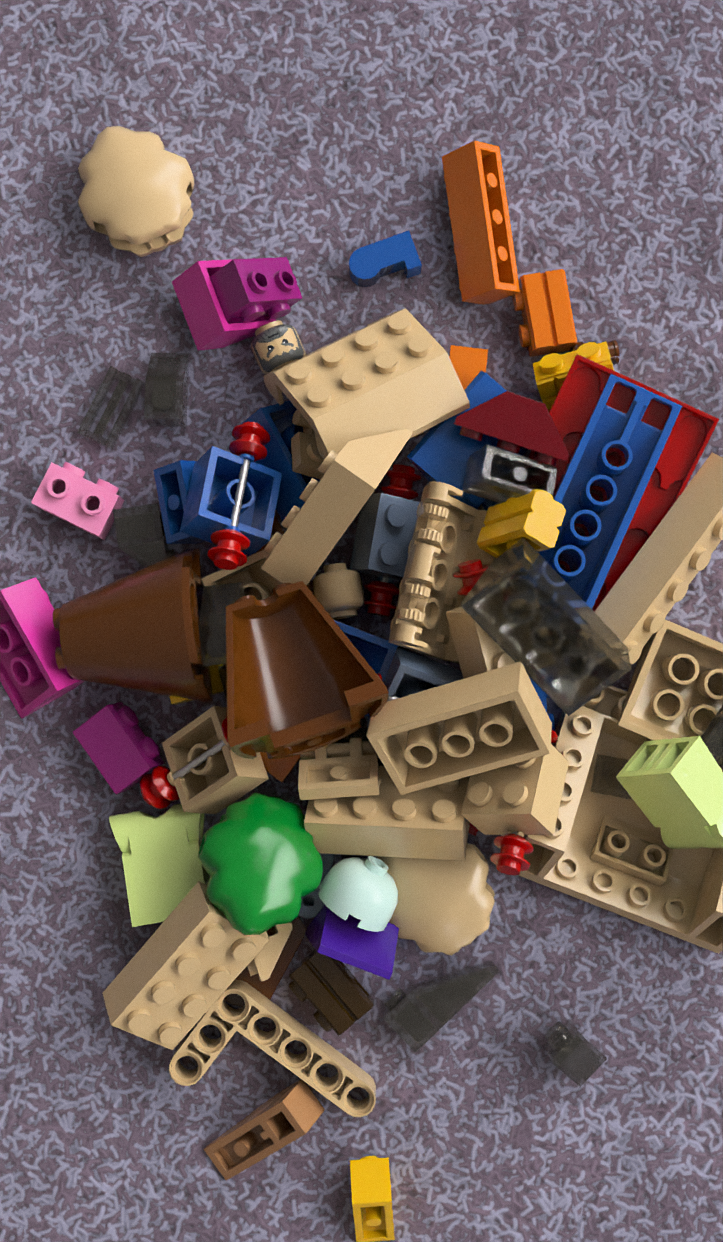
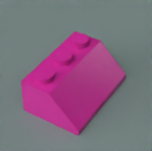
[0,577,84,719]

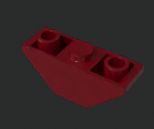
[454,391,569,466]

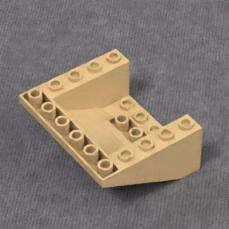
[519,673,723,954]

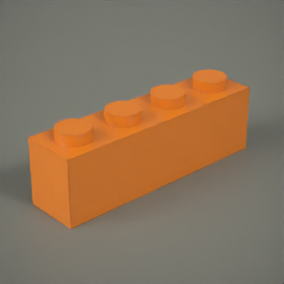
[442,140,520,305]

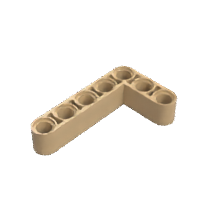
[169,980,376,1117]

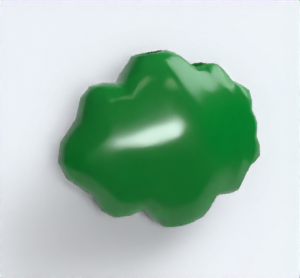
[198,793,323,935]

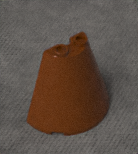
[53,548,213,702]
[226,581,389,759]

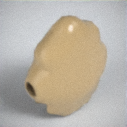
[78,126,194,257]
[377,843,495,956]

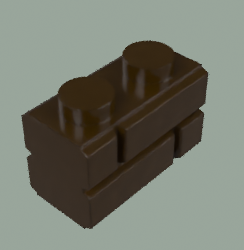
[288,950,374,1036]

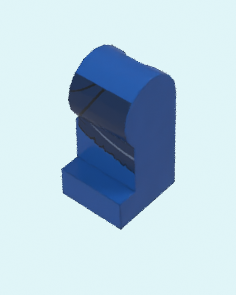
[349,230,422,287]

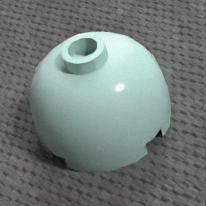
[318,856,398,932]

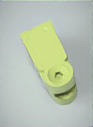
[616,736,723,849]
[109,803,209,927]

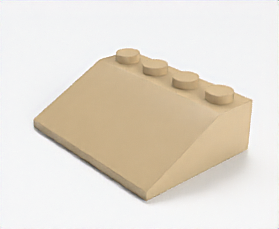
[261,429,412,586]
[617,620,723,770]

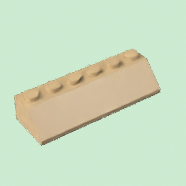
[575,453,723,674]

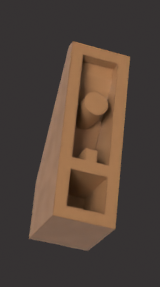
[204,1079,325,1181]

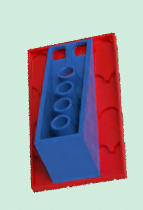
[508,354,719,631]

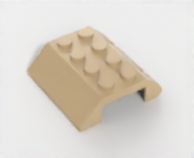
[264,308,470,459]
[388,481,515,664]

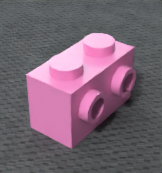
[31,462,124,540]

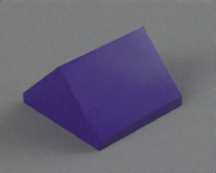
[305,905,399,980]

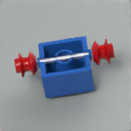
[180,422,282,570]

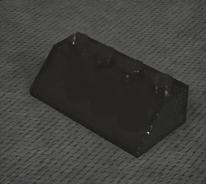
[461,537,632,716]

